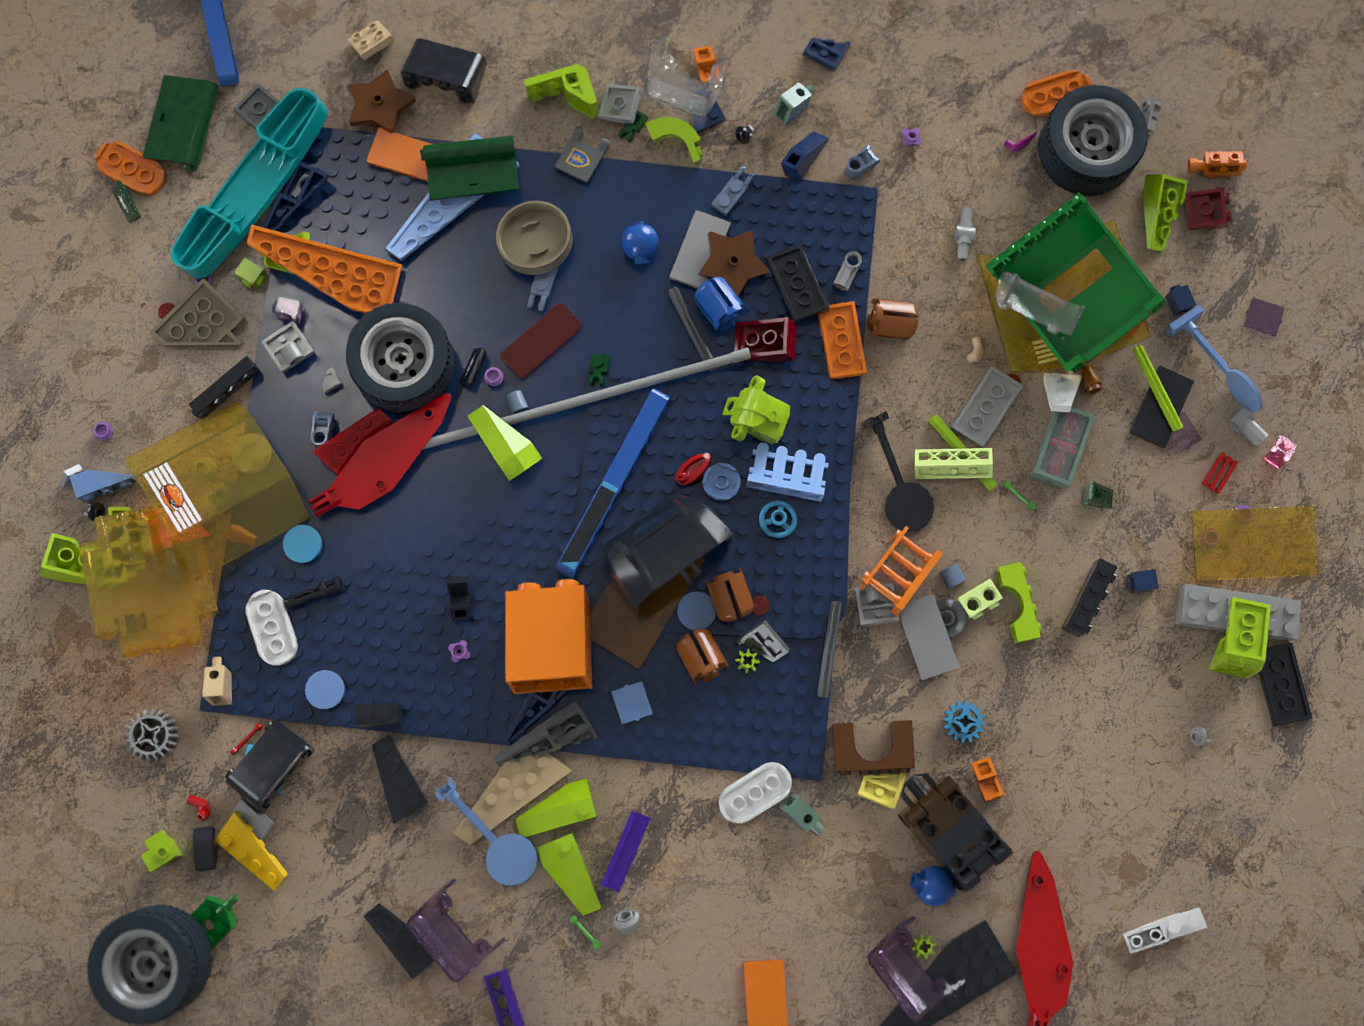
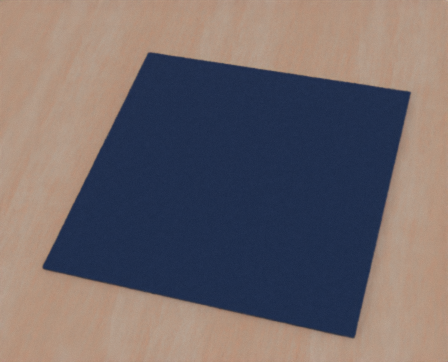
[200,127,878,781]

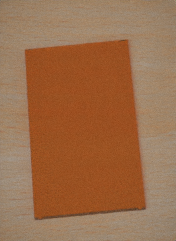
[591,557,705,669]

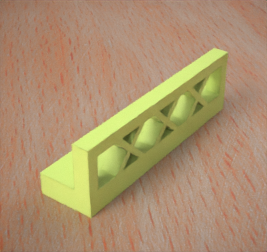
[915,448,993,479]

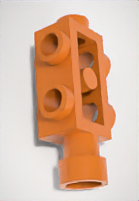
[1187,151,1247,178]

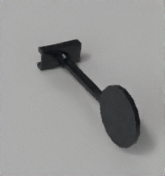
[862,411,934,532]

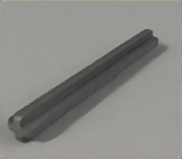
[668,287,717,371]
[817,601,842,698]

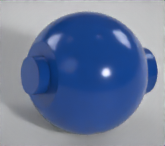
[621,221,659,264]
[910,866,956,906]

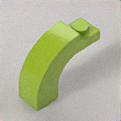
[646,117,703,165]

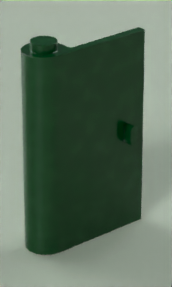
[142,75,219,172]
[420,135,519,201]

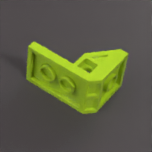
[524,64,598,119]
[1210,597,1271,679]

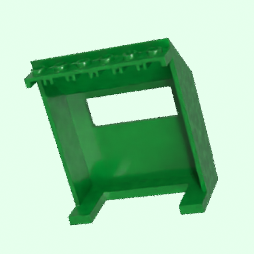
[986,192,1166,375]

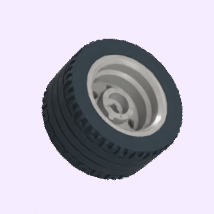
[1038,85,1148,196]
[345,302,455,414]
[87,904,213,1025]

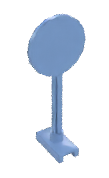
[1166,305,1263,413]
[435,777,538,886]

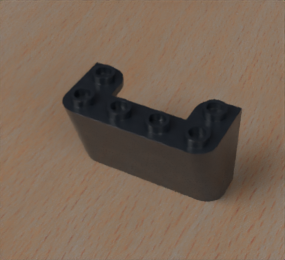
[401,38,487,103]

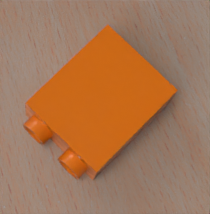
[506,579,592,694]

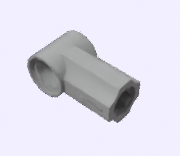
[833,251,862,291]
[1228,408,1268,447]

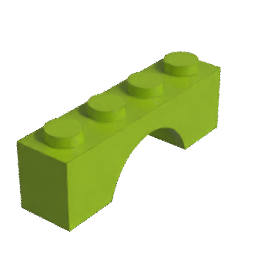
[995,562,1042,644]

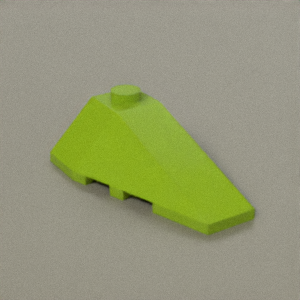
[1143,174,1188,252]
[468,405,542,481]
[40,533,121,588]
[516,778,597,837]
[537,833,602,916]

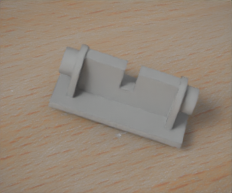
[1141,96,1161,137]

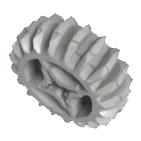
[124,708,179,762]

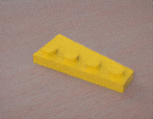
[215,810,288,891]

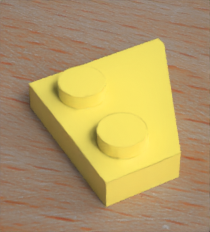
[857,773,907,810]

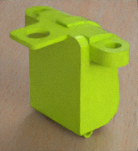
[722,375,790,444]

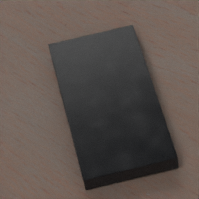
[766,244,830,324]
[1129,365,1194,449]
[1258,642,1312,727]

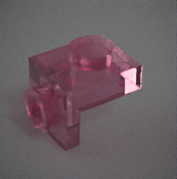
[1264,435,1297,469]

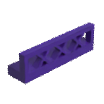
[601,810,650,892]
[484,968,525,1026]

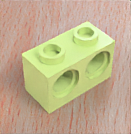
[955,578,1003,620]

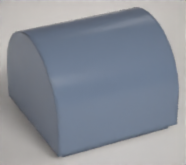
[504,390,529,415]
[940,563,966,590]

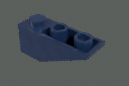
[781,131,829,182]

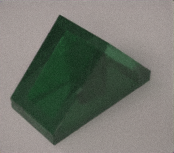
[1082,481,1113,509]

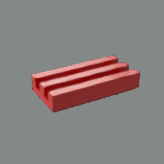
[1202,452,1238,494]

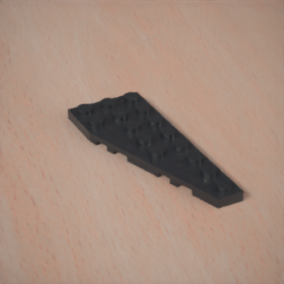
[879,920,1017,1026]

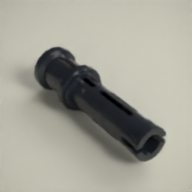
[284,575,345,610]

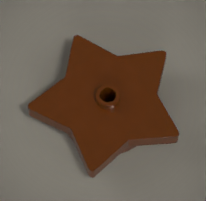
[347,70,416,133]
[698,230,769,296]

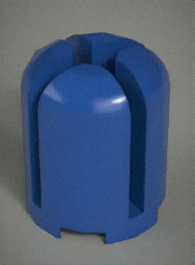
[694,277,747,331]

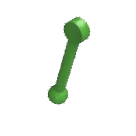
[1004,481,1036,510]
[570,916,601,949]

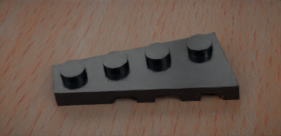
[372,735,428,824]
[363,903,444,980]

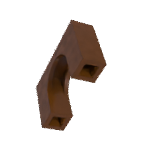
[832,720,915,775]

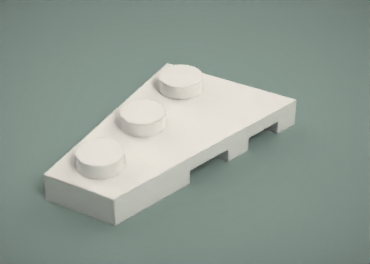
[1043,373,1082,412]

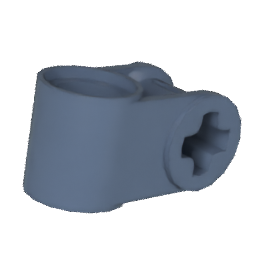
[845,145,881,179]
[310,412,335,448]

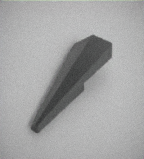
[494,699,598,767]

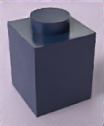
[1165,284,1196,316]
[1126,569,1159,594]

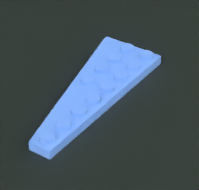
[385,133,520,261]

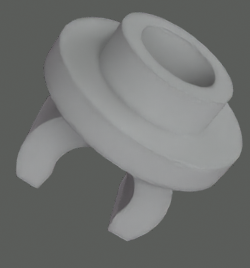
[1190,726,1211,746]

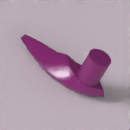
[1004,132,1037,153]

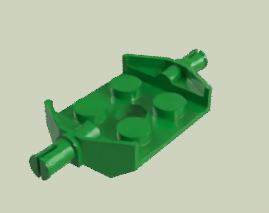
[191,894,239,949]

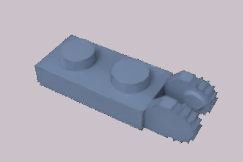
[711,165,756,216]
[527,266,559,311]

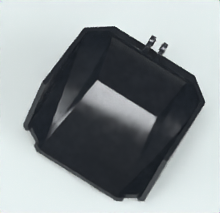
[602,495,734,617]

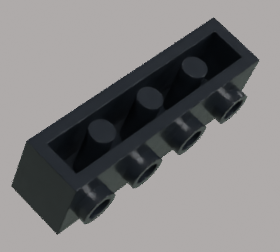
[1061,558,1117,638]

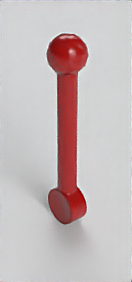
[230,723,262,755]

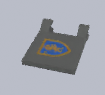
[554,126,610,183]

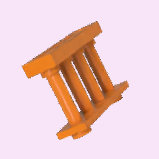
[859,526,943,616]

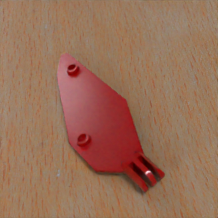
[307,393,451,518]
[1016,851,1074,1026]

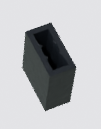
[356,702,404,728]

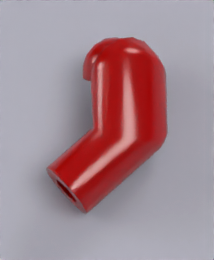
[186,795,211,821]

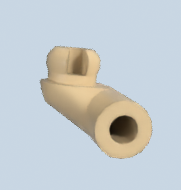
[967,337,984,364]

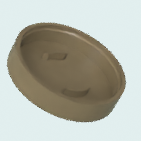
[496,201,573,275]

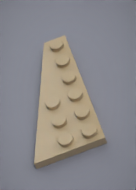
[454,753,572,845]

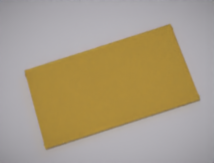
[1191,506,1319,581]

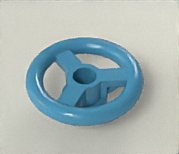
[759,500,797,538]

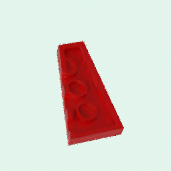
[312,408,393,475]

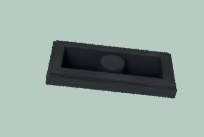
[460,348,487,388]

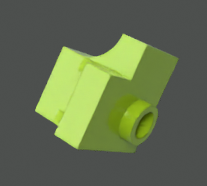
[140,830,183,872]

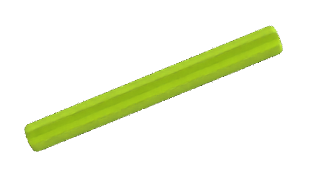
[1132,345,1183,432]
[929,414,998,491]

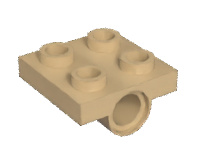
[347,20,395,60]

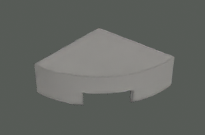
[322,367,342,393]
[59,464,83,488]

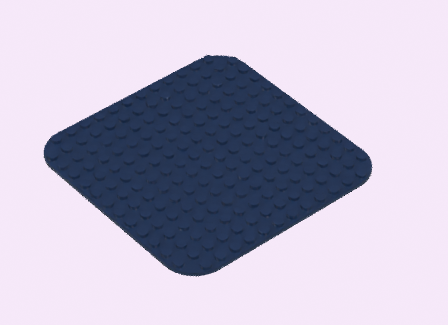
[577,366,852,639]

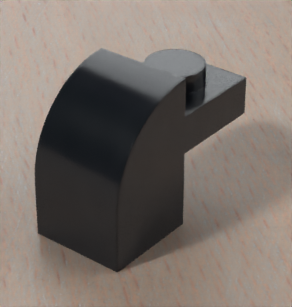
[447,576,472,621]

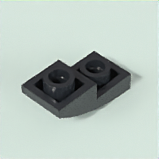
[193,826,217,872]

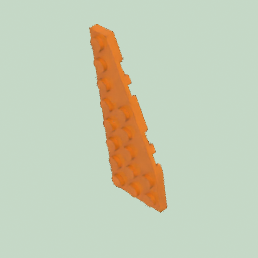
[247,225,402,314]

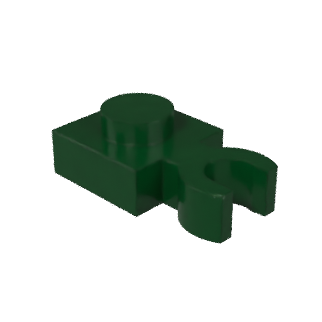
[618,111,648,143]
[588,354,611,387]

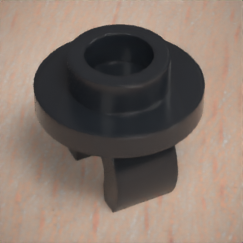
[735,125,755,144]
[83,502,105,522]

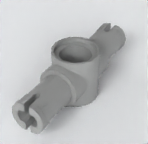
[954,207,976,263]

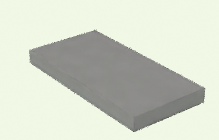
[669,210,731,289]
[950,366,1023,448]
[899,594,960,680]

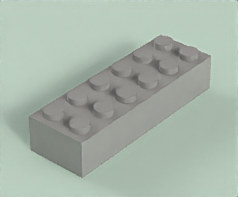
[1175,584,1301,642]

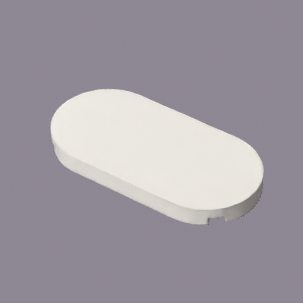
[246,590,298,666]
[719,762,792,823]

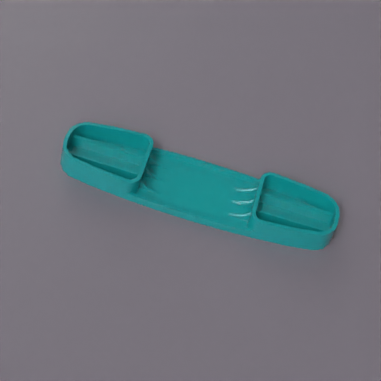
[170,88,328,279]

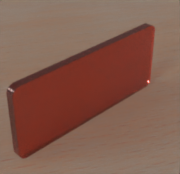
[500,303,582,379]

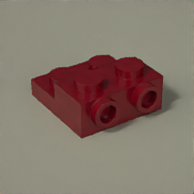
[1186,187,1232,230]

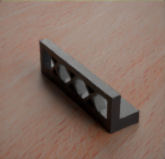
[189,356,260,420]

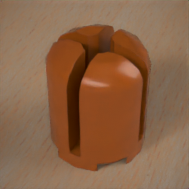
[867,298,918,340]
[705,568,754,622]
[677,629,729,685]

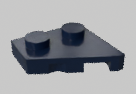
[803,38,851,72]
[692,87,726,134]

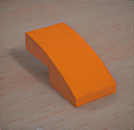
[693,45,720,87]
[971,756,1004,803]

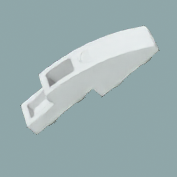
[1123,907,1207,954]

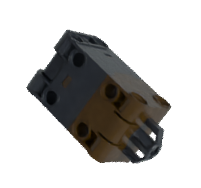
[897,773,1014,893]

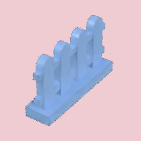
[746,443,829,502]

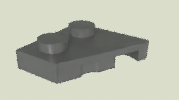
[736,620,790,662]

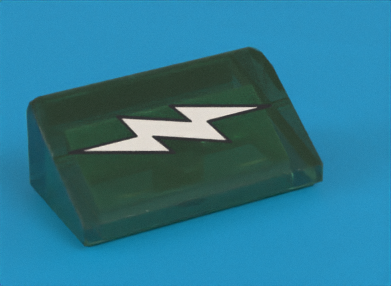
[113,180,141,223]

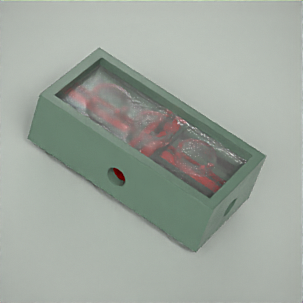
[1029,407,1095,490]

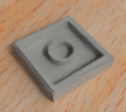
[598,84,642,123]

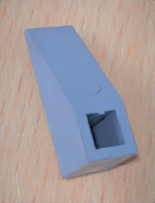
[69,470,137,502]

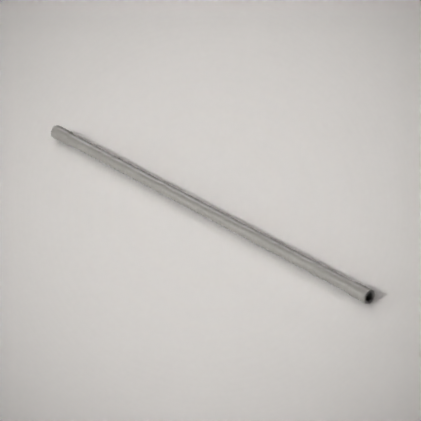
[422,348,751,450]

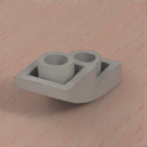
[231,799,275,840]

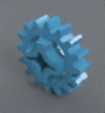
[942,700,986,743]

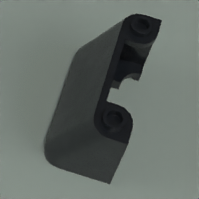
[225,720,315,813]

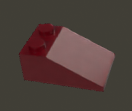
[734,317,797,362]

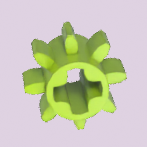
[735,649,760,674]
[911,933,936,959]

